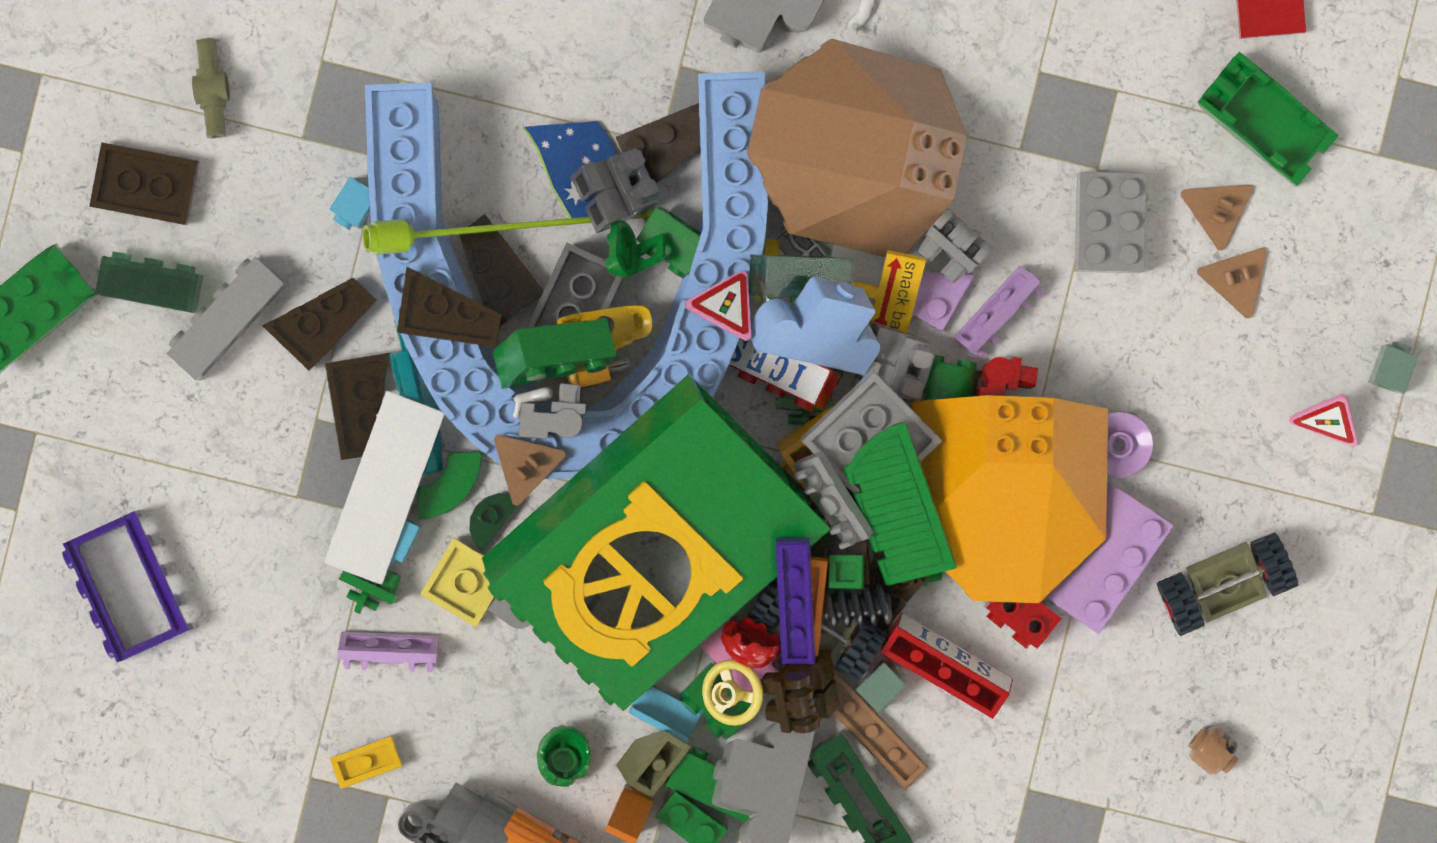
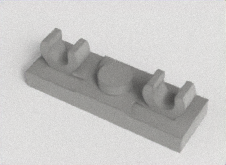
[793,451,874,549]

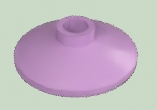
[1107,412,1153,478]

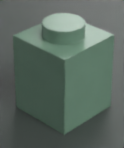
[1368,342,1418,394]
[855,660,906,713]

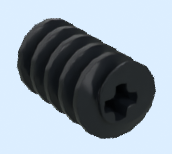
[824,584,892,629]

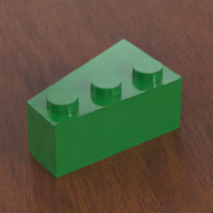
[493,318,617,389]

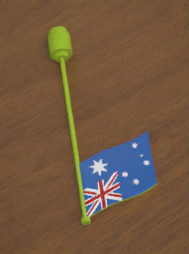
[362,121,653,255]

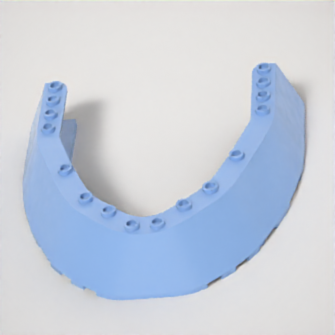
[365,71,768,479]

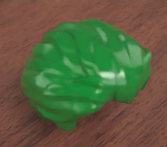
[537,725,592,787]

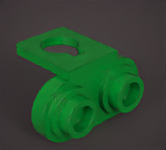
[605,220,666,279]

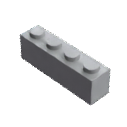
[166,257,288,381]

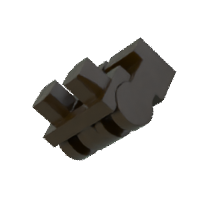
[760,649,840,733]

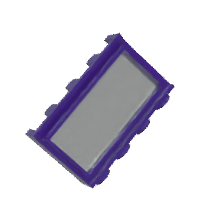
[62,510,193,663]

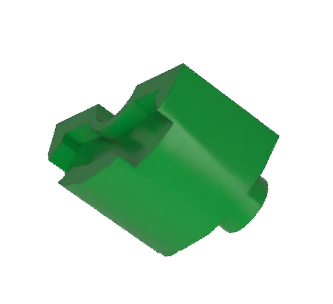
[921,354,981,400]

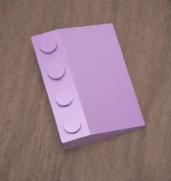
[1045,481,1173,634]

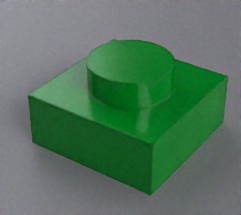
[829,555,864,589]

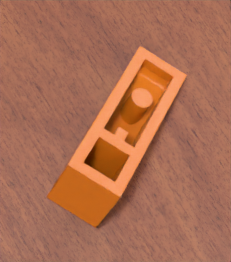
[605,785,654,843]

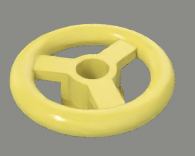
[702,660,763,726]

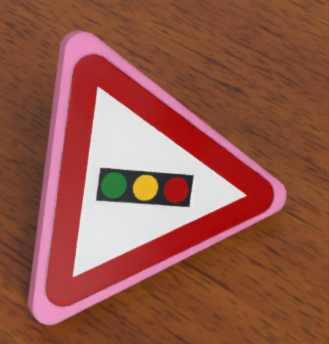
[685,271,752,341]
[1289,394,1358,446]

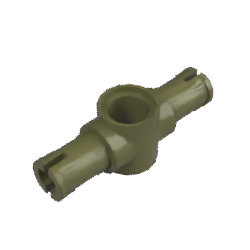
[192,38,230,139]

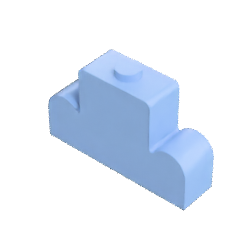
[750,277,880,375]

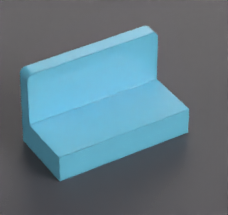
[629,686,701,742]

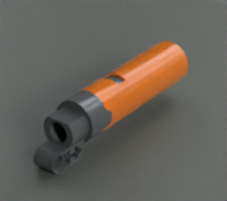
[398,782,582,843]

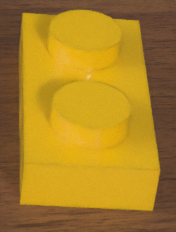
[329,735,403,789]

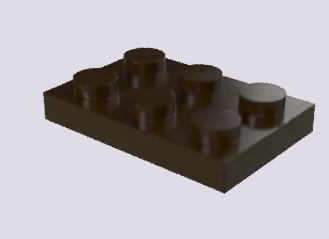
[89,142,200,226]

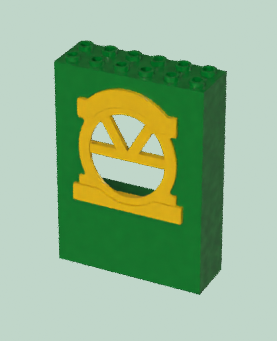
[482,374,830,711]

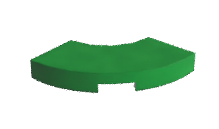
[417,452,482,520]

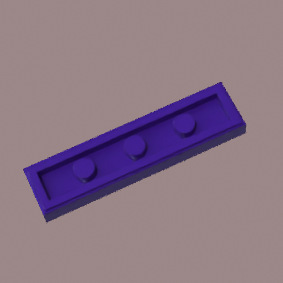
[775,538,816,664]

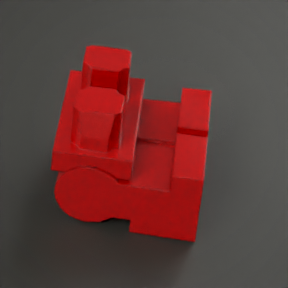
[975,357,1038,396]

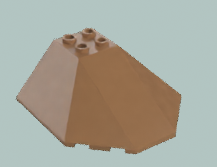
[747,39,967,257]

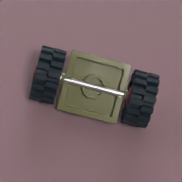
[1157,532,1299,636]
[748,577,888,682]

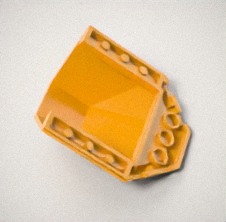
[912,395,1108,603]

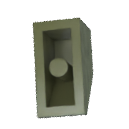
[616,730,691,797]

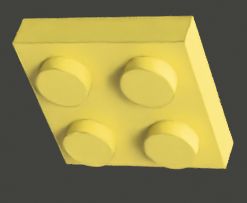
[420,538,494,627]

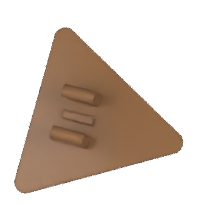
[1181,185,1253,251]
[1197,248,1266,318]
[494,435,566,506]

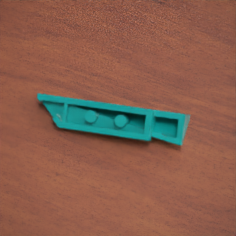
[389,320,443,476]

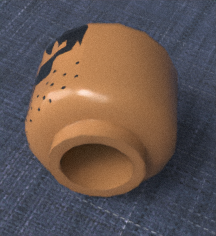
[1188,726,1238,775]

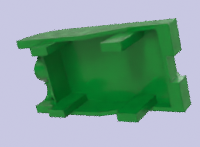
[1197,51,1339,187]
[0,244,99,373]

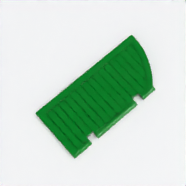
[844,420,957,586]

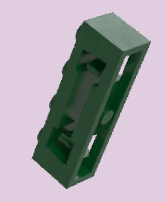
[807,731,913,843]

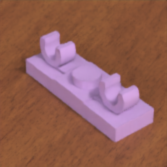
[953,265,1043,358]
[338,632,439,672]

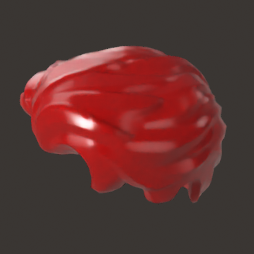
[721,617,781,669]

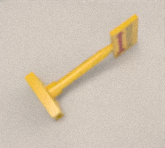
[756,238,926,333]

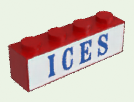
[726,338,840,412]
[880,612,1013,719]

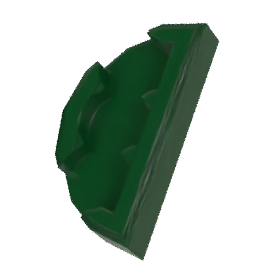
[469,493,517,551]

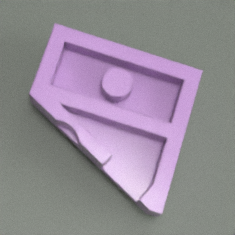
[912,272,973,332]

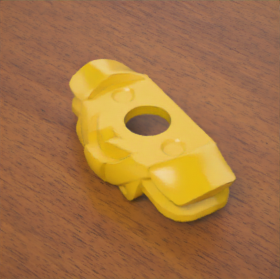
[557,305,652,351]

